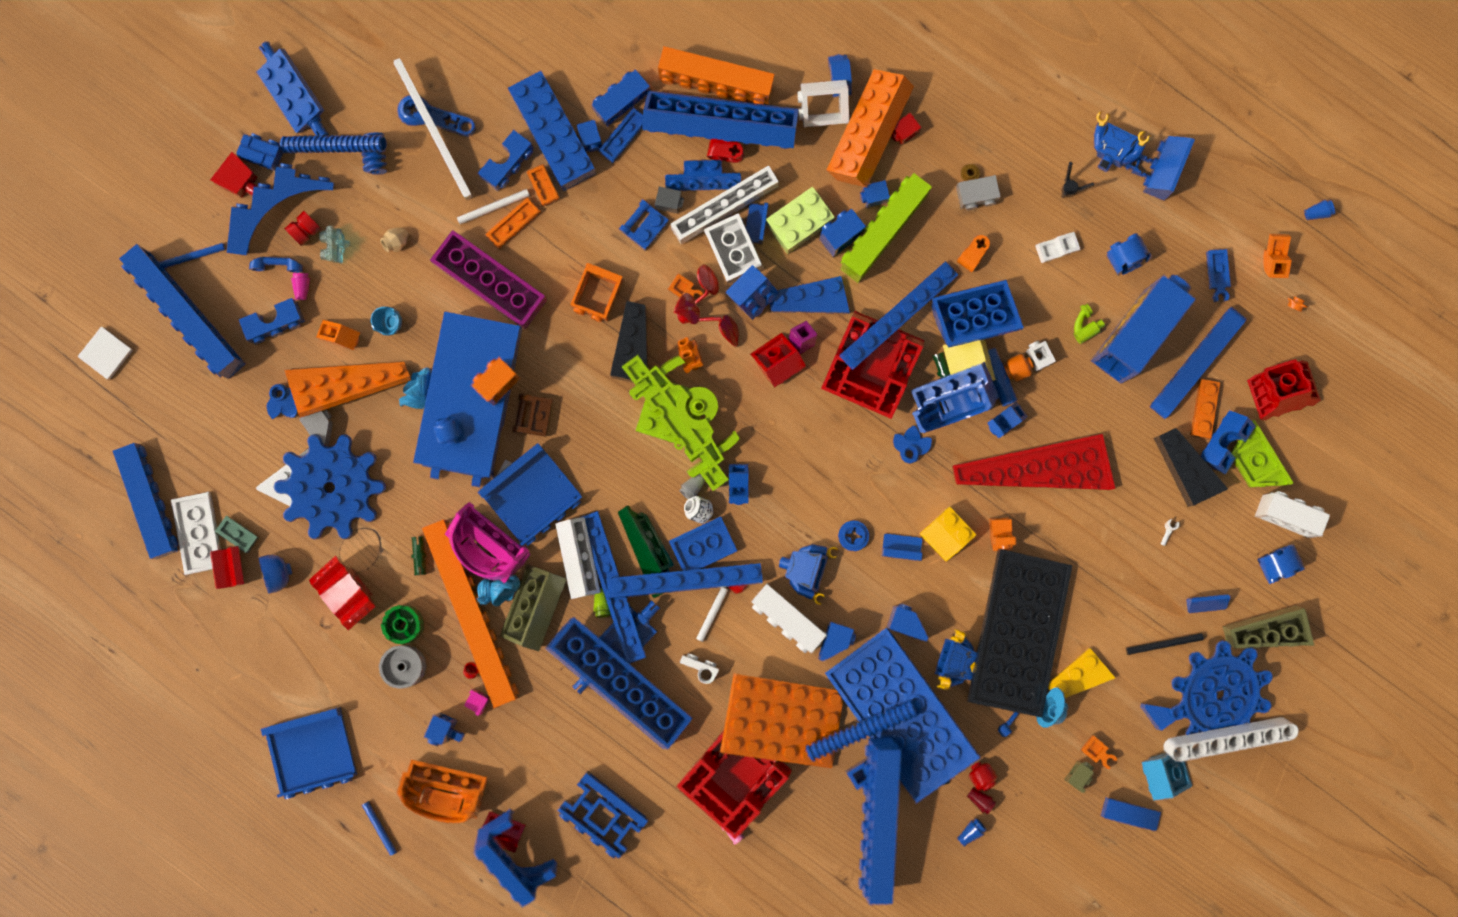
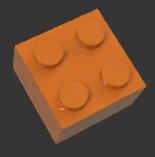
[471,358,521,406]

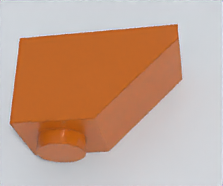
[316,320,360,350]

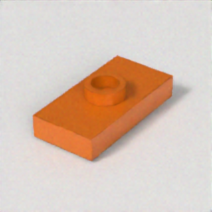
[527,164,560,207]

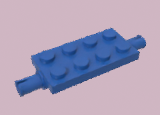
[257,41,329,136]
[572,600,661,694]

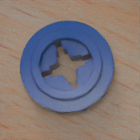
[838,520,869,551]

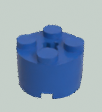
[1107,233,1152,276]
[1257,544,1305,584]

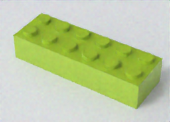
[840,173,932,283]

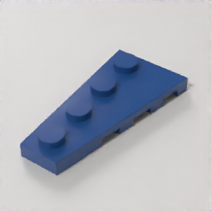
[769,276,850,314]

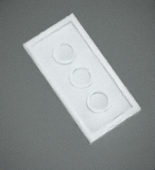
[171,492,221,575]

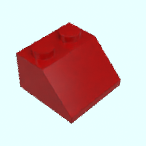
[750,333,806,388]

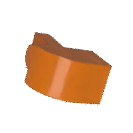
[1263,234,1292,278]
[989,517,1016,551]

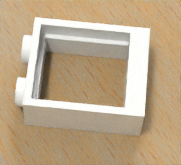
[797,80,849,127]

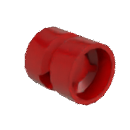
[284,211,321,246]

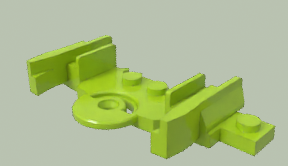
[621,355,740,491]

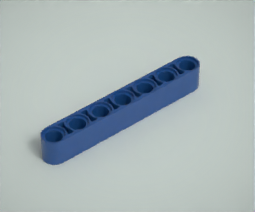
[1150,307,1247,419]

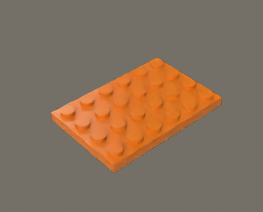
[720,673,843,769]

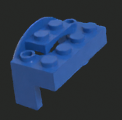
[911,361,999,433]
[474,809,557,907]

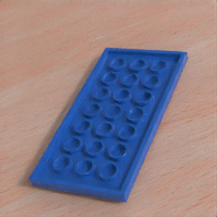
[825,628,981,803]

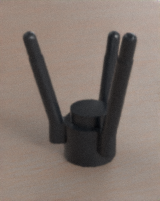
[1061,162,1094,198]

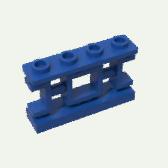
[557,771,649,859]

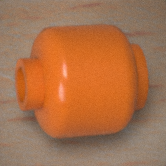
[1004,354,1034,382]

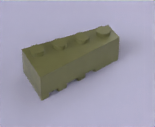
[1222,606,1315,648]

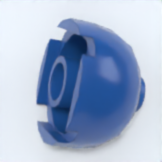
[259,554,292,594]

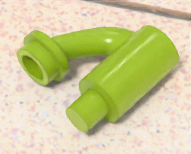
[1074,304,1105,344]

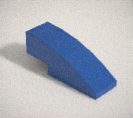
[1101,797,1161,831]

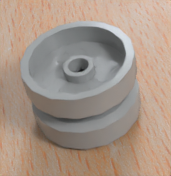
[379,645,427,689]

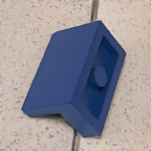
[746,202,768,244]
[882,534,922,561]

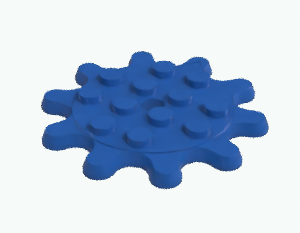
[273,434,386,540]
[1170,641,1273,743]

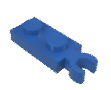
[1206,249,1231,302]

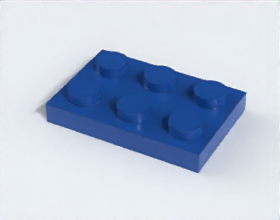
[669,516,737,571]

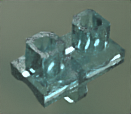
[320,226,350,263]

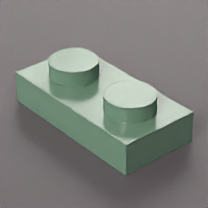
[215,516,259,553]

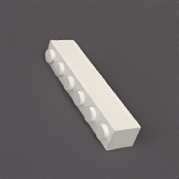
[671,166,779,244]

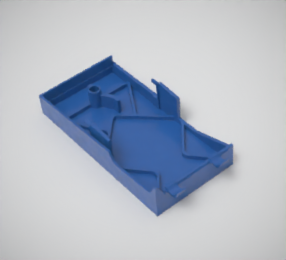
[413,311,522,488]

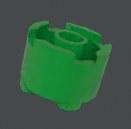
[381,605,424,644]

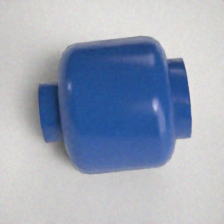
[433,416,462,446]

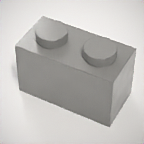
[956,175,1000,210]

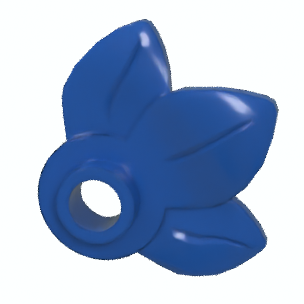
[266,384,297,419]
[893,426,932,464]

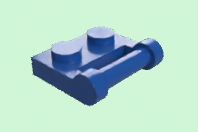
[619,199,669,251]

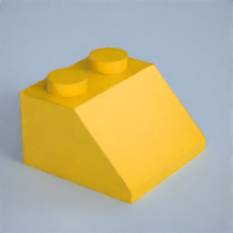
[920,507,976,562]

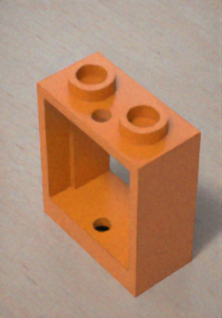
[570,263,624,322]

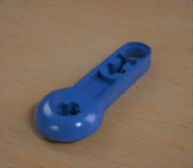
[397,95,476,137]

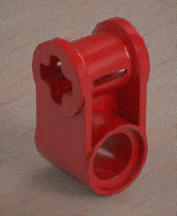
[707,139,744,163]

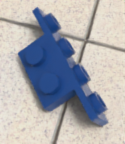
[665,160,741,191]

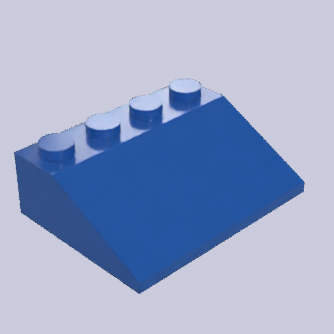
[932,280,1024,348]

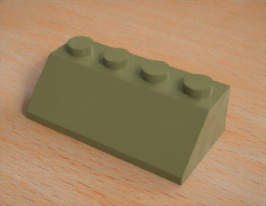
[500,564,566,652]

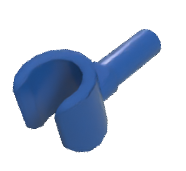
[998,712,1019,737]

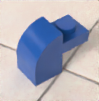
[828,55,852,97]
[987,402,1028,438]
[729,464,749,505]

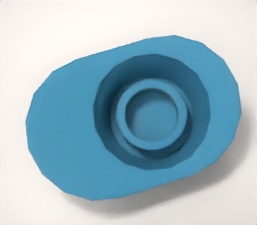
[1036,688,1069,728]

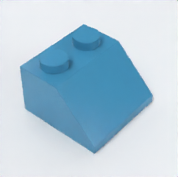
[1141,750,1192,800]

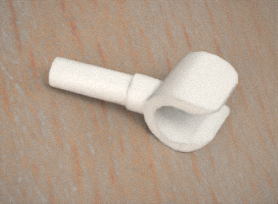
[1161,519,1179,546]

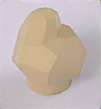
[380,228,408,252]

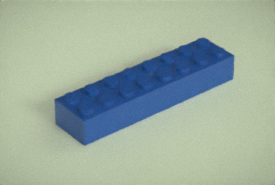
[642,91,798,149]
[119,244,246,379]
[545,617,693,749]
[858,738,901,905]

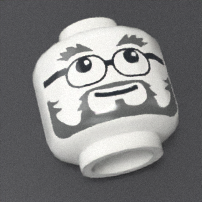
[684,496,713,524]

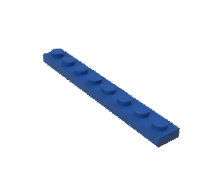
[840,261,958,370]
[580,511,647,664]
[606,563,763,599]

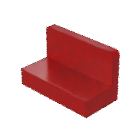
[210,546,244,589]
[482,811,526,853]

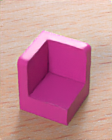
[464,688,490,716]

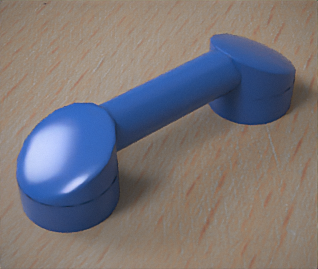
[249,257,303,273]

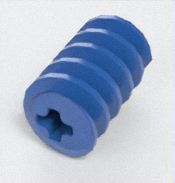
[362,132,387,175]

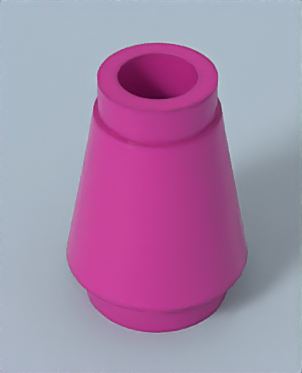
[291,273,310,300]

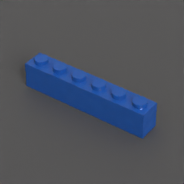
[113,443,178,559]

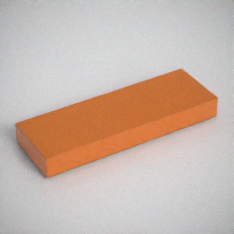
[485,197,541,249]

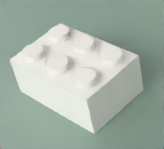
[704,213,764,284]
[1255,491,1330,538]

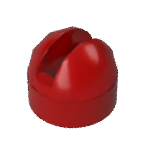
[463,662,479,680]

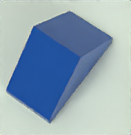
[1140,703,1176,731]

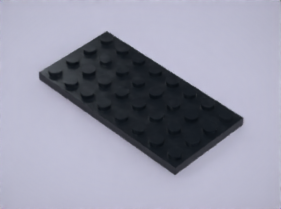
[967,549,1073,718]

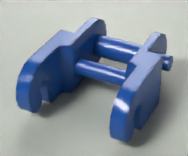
[1124,154,1152,177]

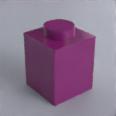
[788,320,817,354]

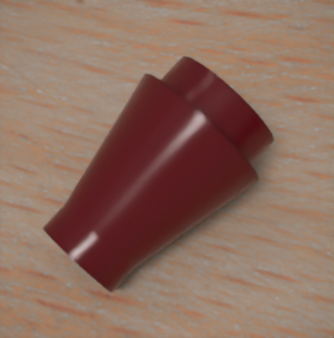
[967,788,997,815]

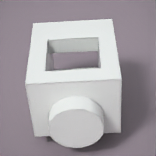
[1026,340,1056,372]

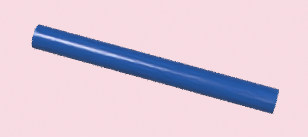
[158,243,225,268]

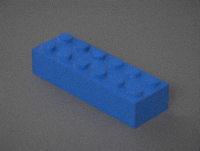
[508,71,596,192]

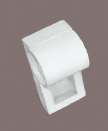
[680,653,719,684]

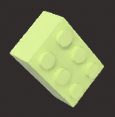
[766,187,835,255]

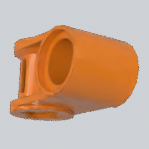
[956,235,990,273]

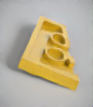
[1048,648,1115,698]

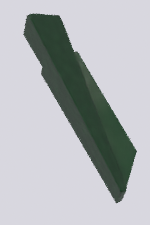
[618,505,674,598]

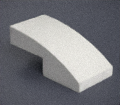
[1035,232,1081,263]

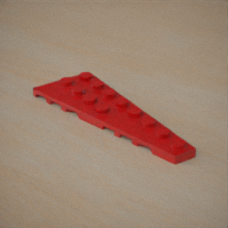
[952,434,1115,490]

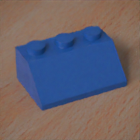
[1143,136,1195,201]

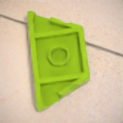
[1231,420,1293,488]

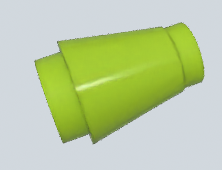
[593,589,611,618]

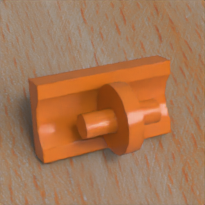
[677,337,704,374]

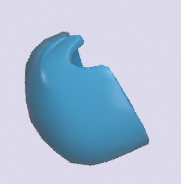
[370,306,402,336]

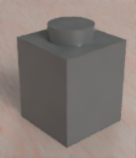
[655,186,684,214]

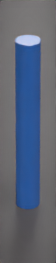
[362,801,397,856]

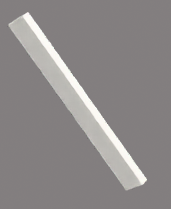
[393,58,472,200]

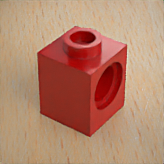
[891,113,921,145]

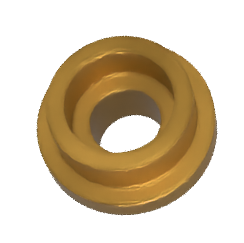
[961,164,980,181]

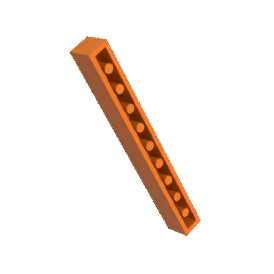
[422,519,519,708]

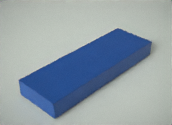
[598,107,643,163]

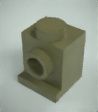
[1064,761,1094,794]

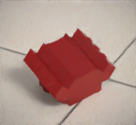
[1247,359,1321,421]
[309,555,376,631]

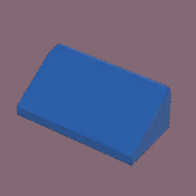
[1186,595,1230,613]

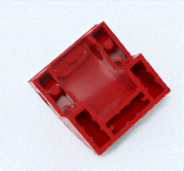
[821,310,925,419]
[676,730,793,839]

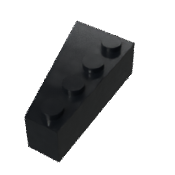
[610,301,648,383]
[1154,428,1228,507]

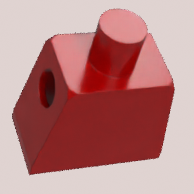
[210,152,258,198]

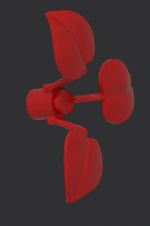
[673,264,739,348]

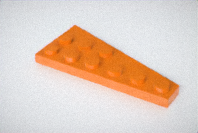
[284,362,411,418]

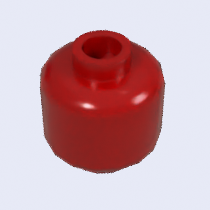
[969,761,998,792]

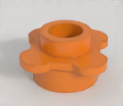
[1287,296,1308,312]

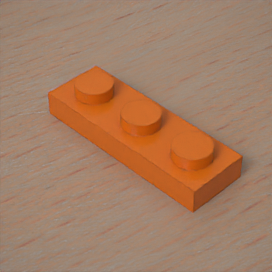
[1190,379,1220,439]

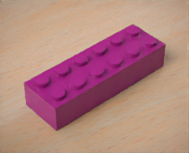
[430,230,547,330]

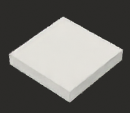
[78,327,133,380]

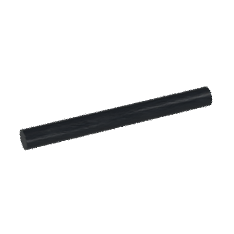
[1126,633,1204,655]

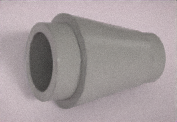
[679,473,705,499]

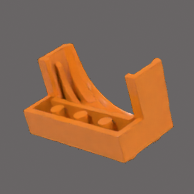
[397,760,488,823]

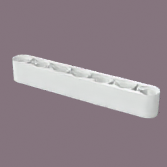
[1164,717,1298,761]

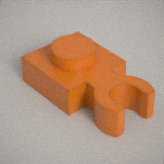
[667,274,703,298]
[1080,735,1117,769]

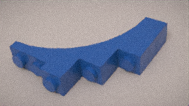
[227,163,334,255]

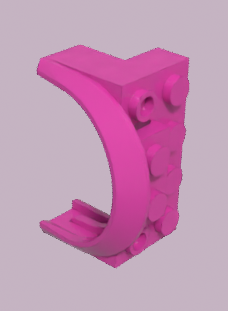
[445,502,531,584]

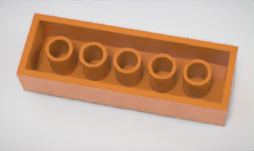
[658,46,775,105]
[827,69,914,188]

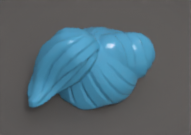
[399,367,432,409]
[477,575,520,606]

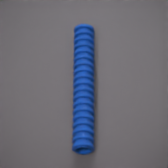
[280,135,387,153]
[806,701,918,762]

